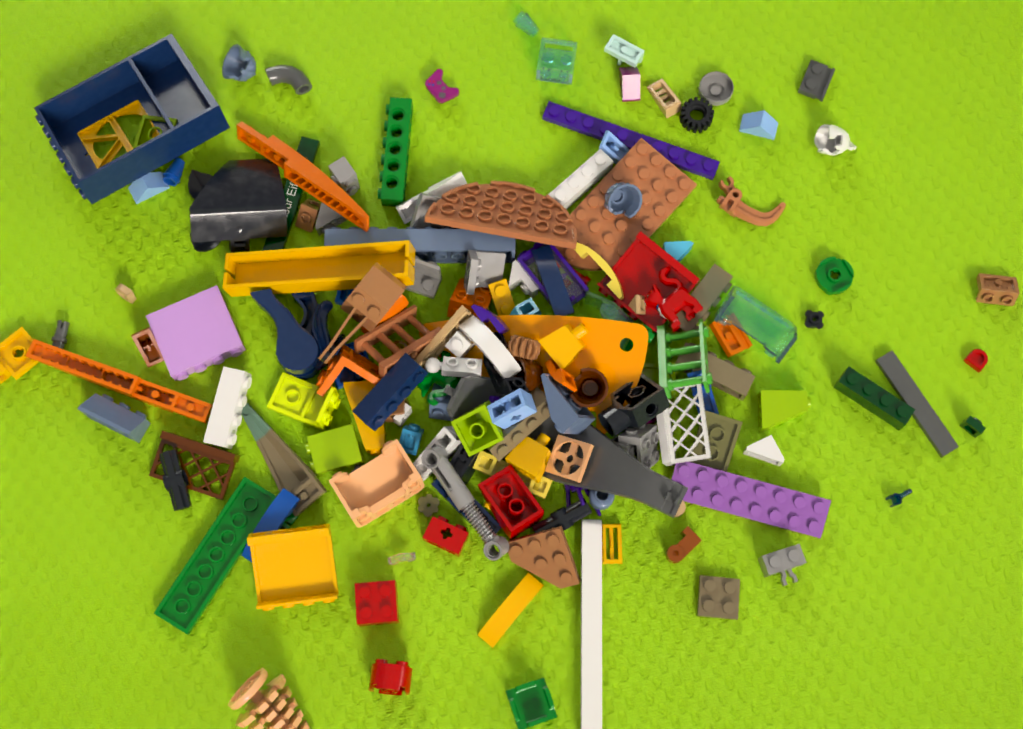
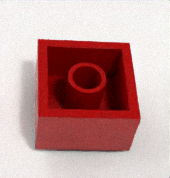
[354,580,399,626]

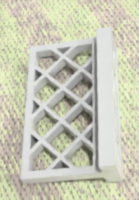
[656,384,711,466]

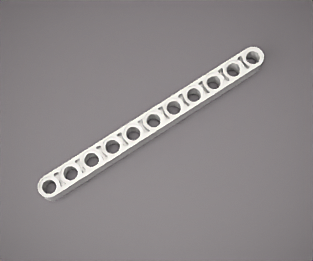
[581,519,602,729]

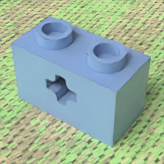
[487,388,537,429]

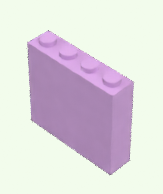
[146,285,246,381]

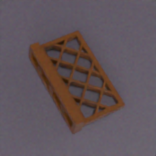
[149,431,240,500]

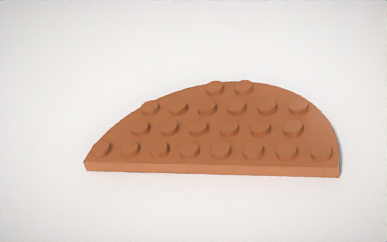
[425,181,577,249]

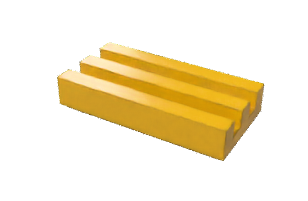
[602,524,622,564]

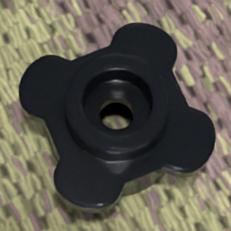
[804,310,824,329]

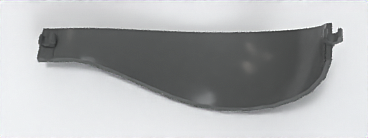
[443,376,688,518]

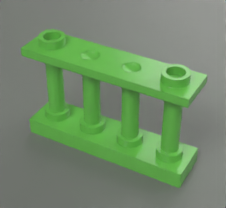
[657,319,713,399]

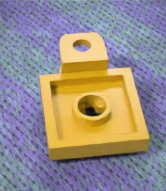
[0,327,39,384]

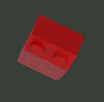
[478,464,544,540]

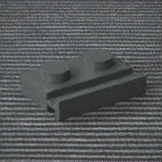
[798,60,835,102]

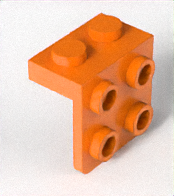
[447,278,492,318]

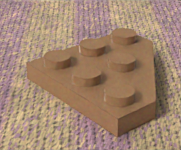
[508,526,581,589]

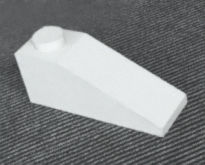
[413,426,461,482]

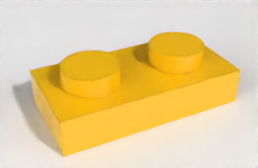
[487,278,515,316]

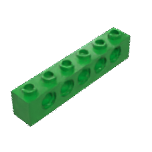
[378,97,413,207]

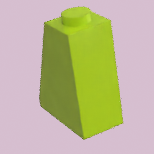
[757,390,811,432]

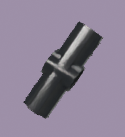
[159,449,192,511]
[532,498,592,533]

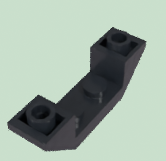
[483,332,529,395]

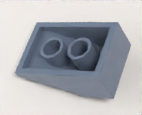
[541,373,596,434]

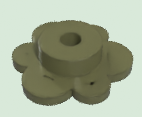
[418,494,440,517]

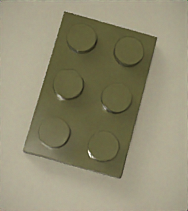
[689,410,743,471]

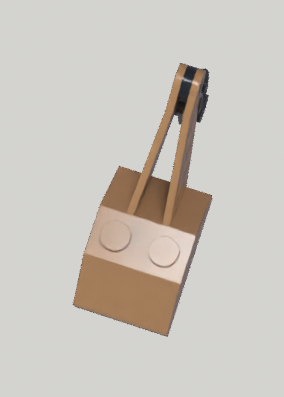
[318,262,407,364]

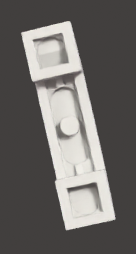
[458,315,522,379]

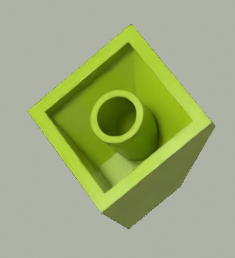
[451,400,504,457]

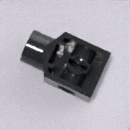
[598,373,670,437]

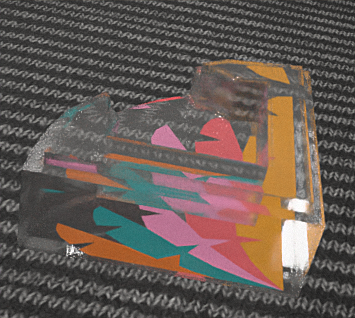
[388,552,416,565]

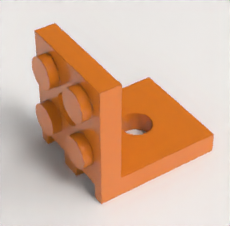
[316,344,381,397]

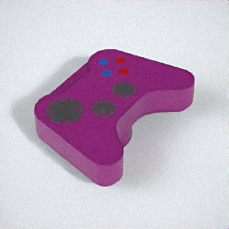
[425,69,459,103]

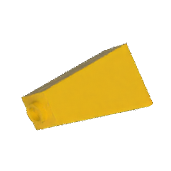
[343,381,386,456]

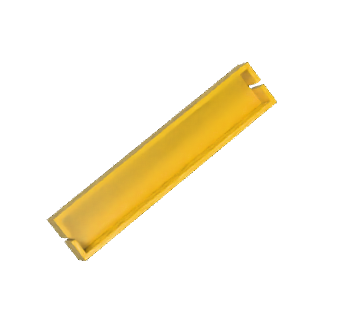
[222,240,416,297]

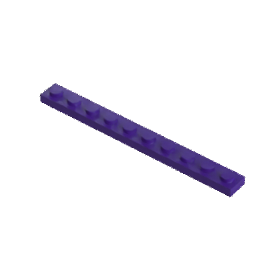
[542,101,720,180]

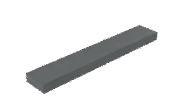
[875,350,959,457]

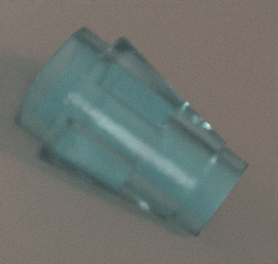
[513,11,540,37]

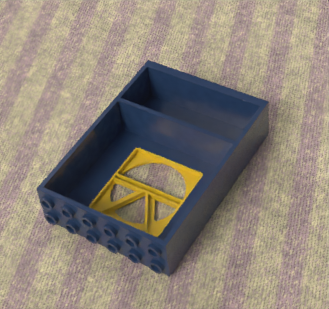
[34,33,230,204]

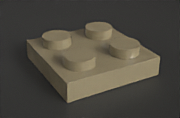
[697,575,740,620]

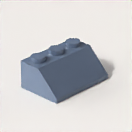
[78,393,151,443]

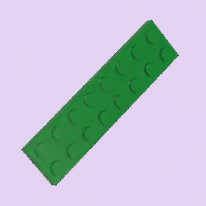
[154,477,277,635]

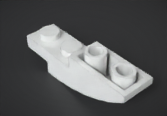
[396,171,467,224]

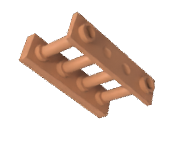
[354,304,441,379]

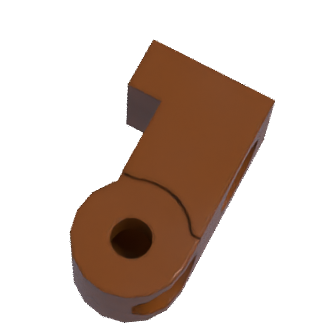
[666,526,702,564]

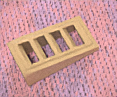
[647,79,682,118]

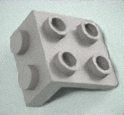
[618,424,660,468]

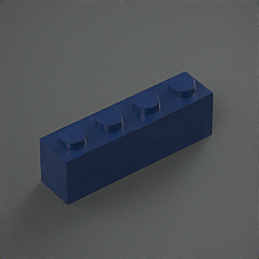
[353,353,428,431]

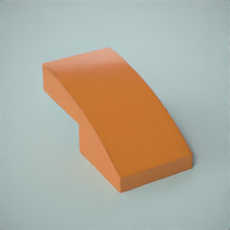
[545,358,577,392]

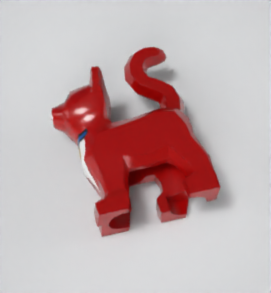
[644,267,703,333]

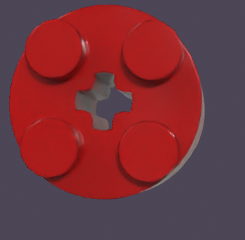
[369,659,413,695]

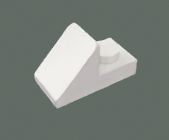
[509,260,538,298]

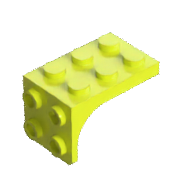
[267,372,341,431]

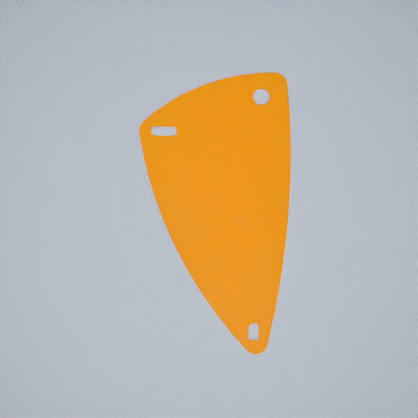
[419,315,649,434]

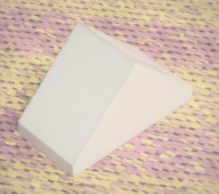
[743,435,785,467]

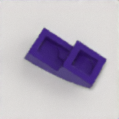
[471,304,510,334]

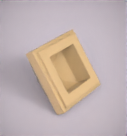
[628,295,646,315]

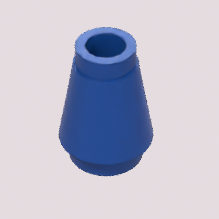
[163,158,185,186]

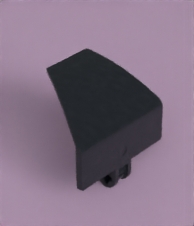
[189,159,287,253]

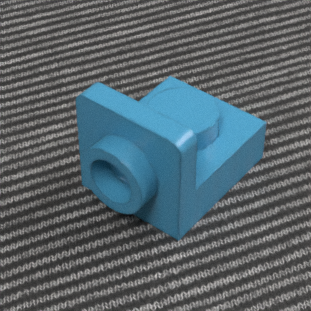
[399,423,424,456]

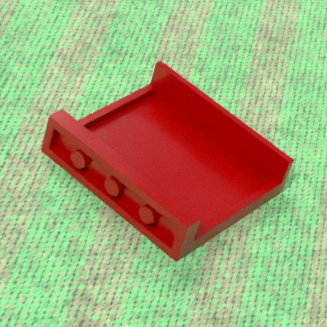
[597,231,700,333]

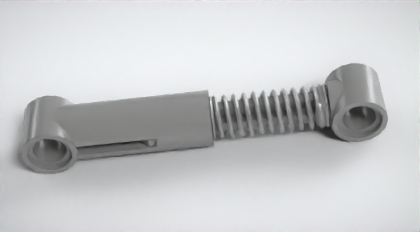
[421,446,509,561]

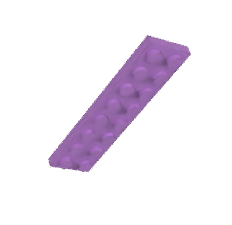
[671,462,831,538]

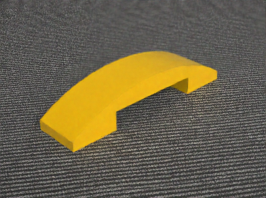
[478,572,544,648]

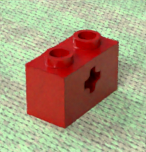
[422,516,469,557]

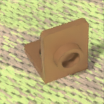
[295,198,321,232]

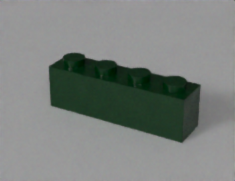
[833,367,915,430]

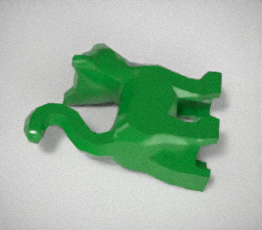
[417,351,463,406]

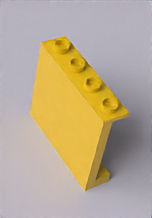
[247,523,339,611]

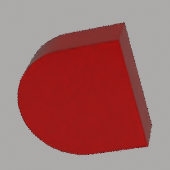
[963,349,988,373]

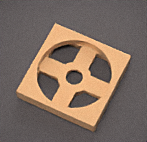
[545,434,594,483]

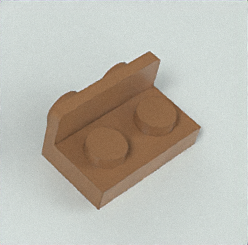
[976,273,1020,306]

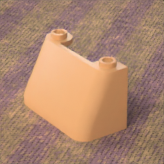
[329,439,425,528]

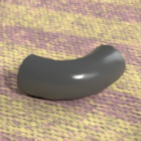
[265,64,312,95]

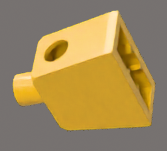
[538,323,588,370]
[505,433,551,483]

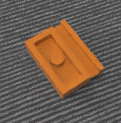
[709,313,752,358]

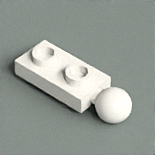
[425,356,482,377]

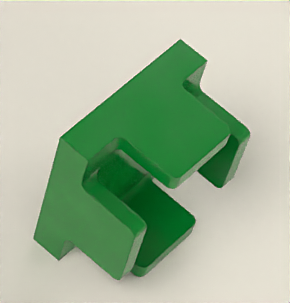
[506,678,557,729]

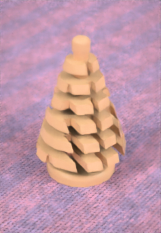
[228,668,310,729]

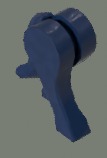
[250,289,333,380]

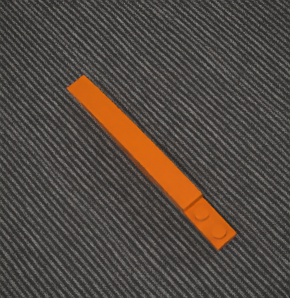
[236,121,369,232]
[26,339,213,424]

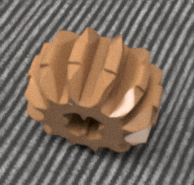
[508,335,541,360]

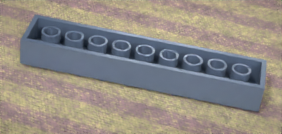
[324,227,515,263]

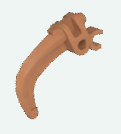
[716,176,786,226]

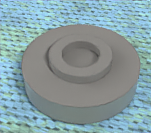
[699,71,734,106]

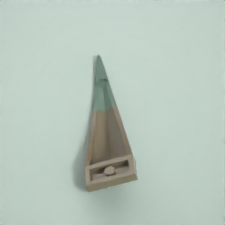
[241,403,327,516]

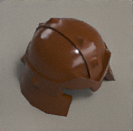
[513,357,543,392]
[570,367,609,408]

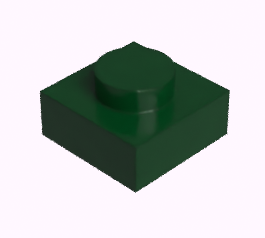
[959,416,986,438]

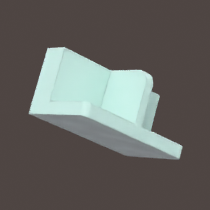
[604,34,645,68]

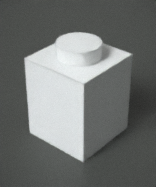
[445,330,475,358]

